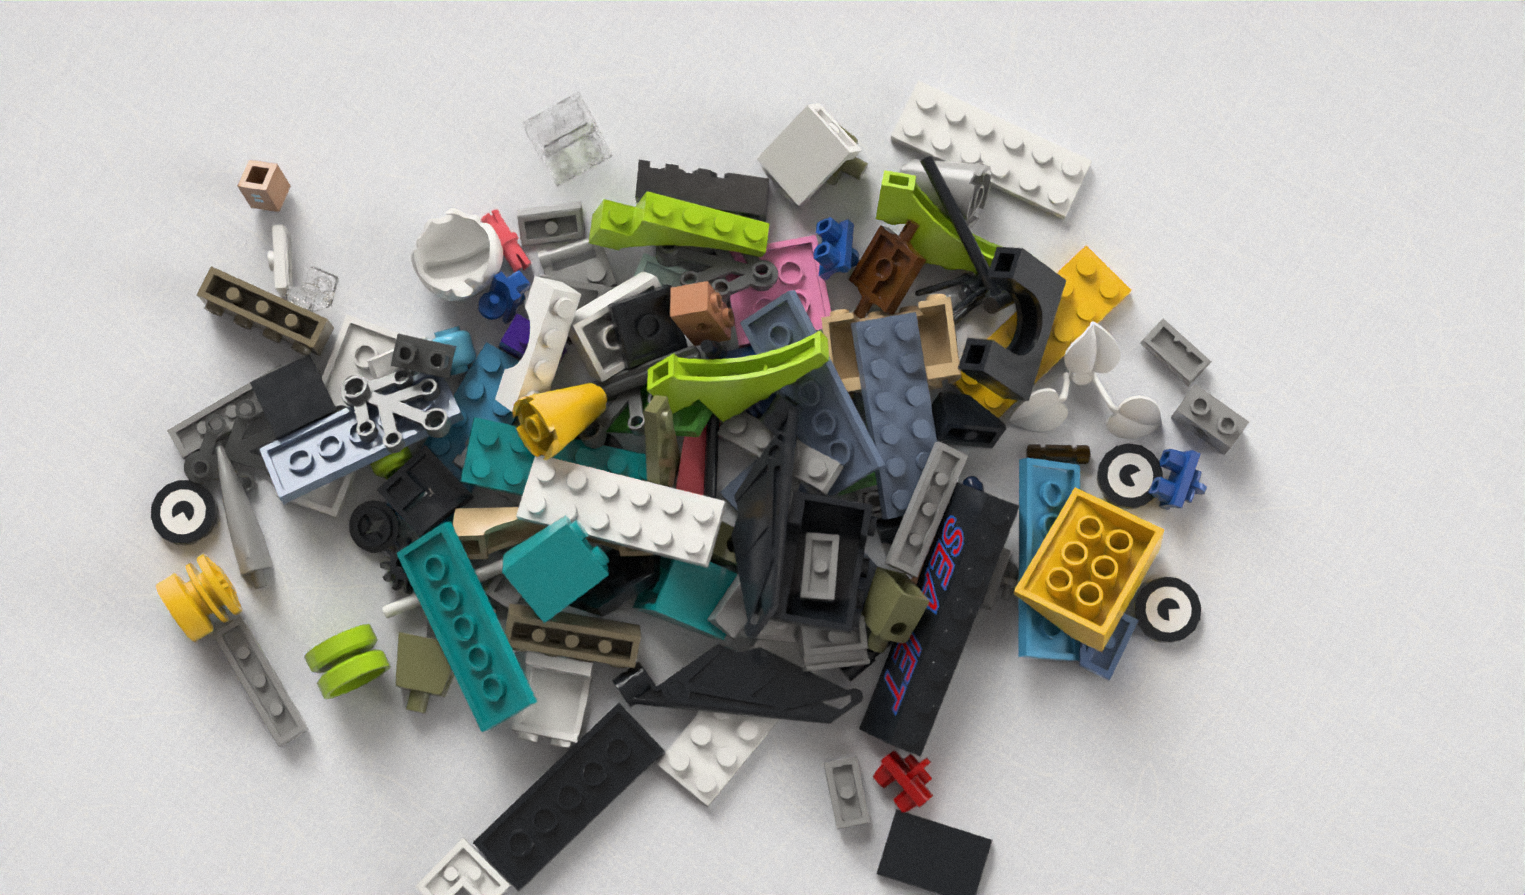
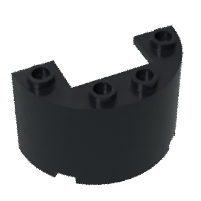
[770,491,877,635]

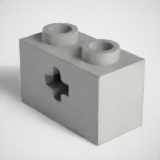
[1171,384,1249,455]

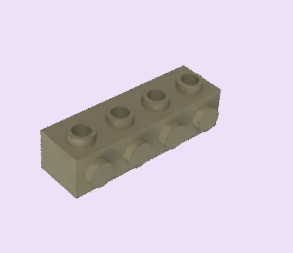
[196,266,334,356]
[504,603,641,668]

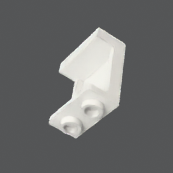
[757,103,862,206]
[511,651,595,749]

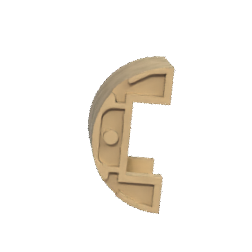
[821,294,961,399]

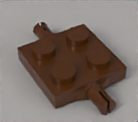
[848,219,926,319]

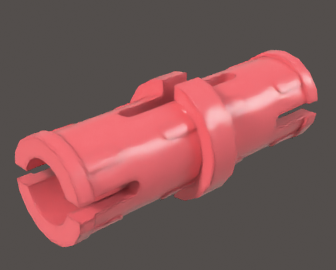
[481,209,532,273]

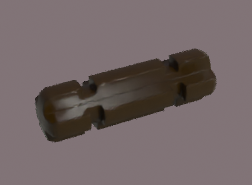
[1026,444,1091,464]

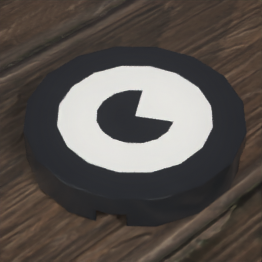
[1096,443,1163,509]
[151,480,218,545]
[1135,577,1201,643]

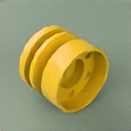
[156,553,243,642]

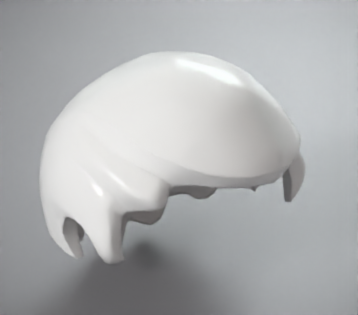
[411,208,503,301]

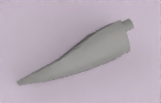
[216,446,273,589]

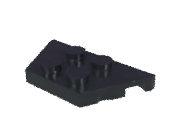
[568,549,660,617]

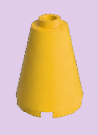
[512,383,607,460]

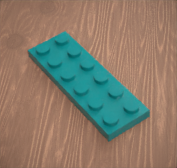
[460,417,647,496]
[396,522,538,732]

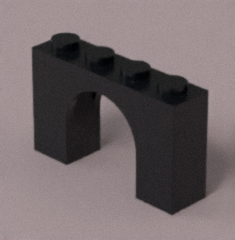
[958,247,1067,401]

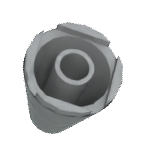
[900,159,992,228]

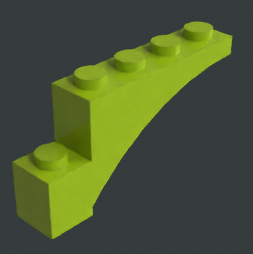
[875,170,1002,274]
[588,191,769,257]
[647,331,829,422]

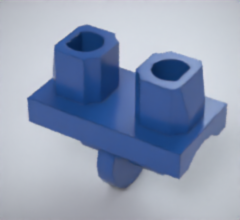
[813,217,859,281]
[478,270,531,325]
[1149,449,1207,510]

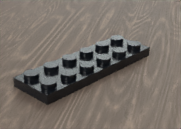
[472,703,665,892]

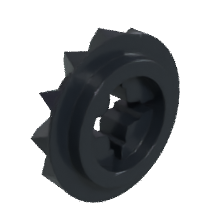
[349,500,401,553]

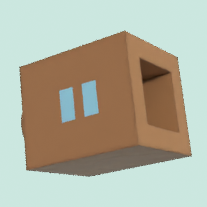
[237,160,291,212]

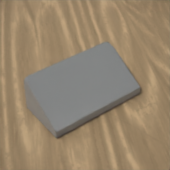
[517,202,585,247]
[707,574,747,639]

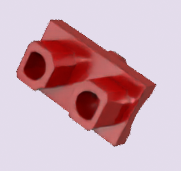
[873,750,934,813]

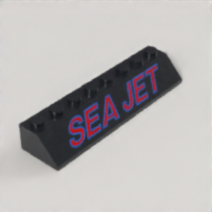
[859,482,1020,757]

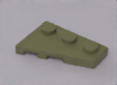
[644,395,681,487]

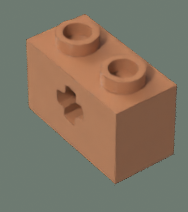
[670,281,735,346]

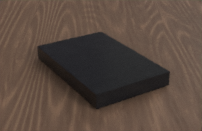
[876,809,992,895]

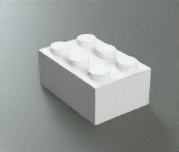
[568,271,661,382]

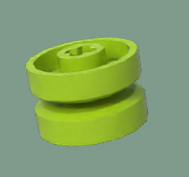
[304,624,391,699]

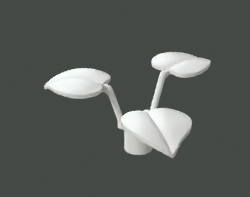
[1009,322,1162,439]

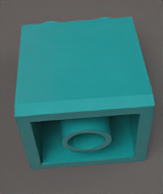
[502,515,609,623]
[632,556,738,640]

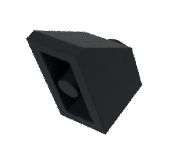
[931,392,1007,448]

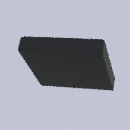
[608,284,688,369]
[250,354,338,440]

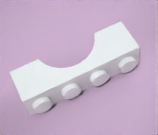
[495,276,581,411]

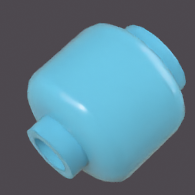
[431,326,476,376]

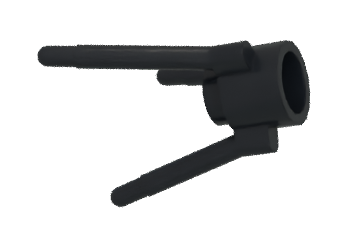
[915,272,987,325]

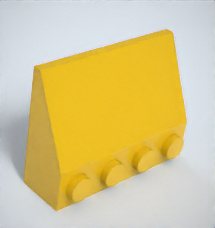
[1014,487,1164,652]

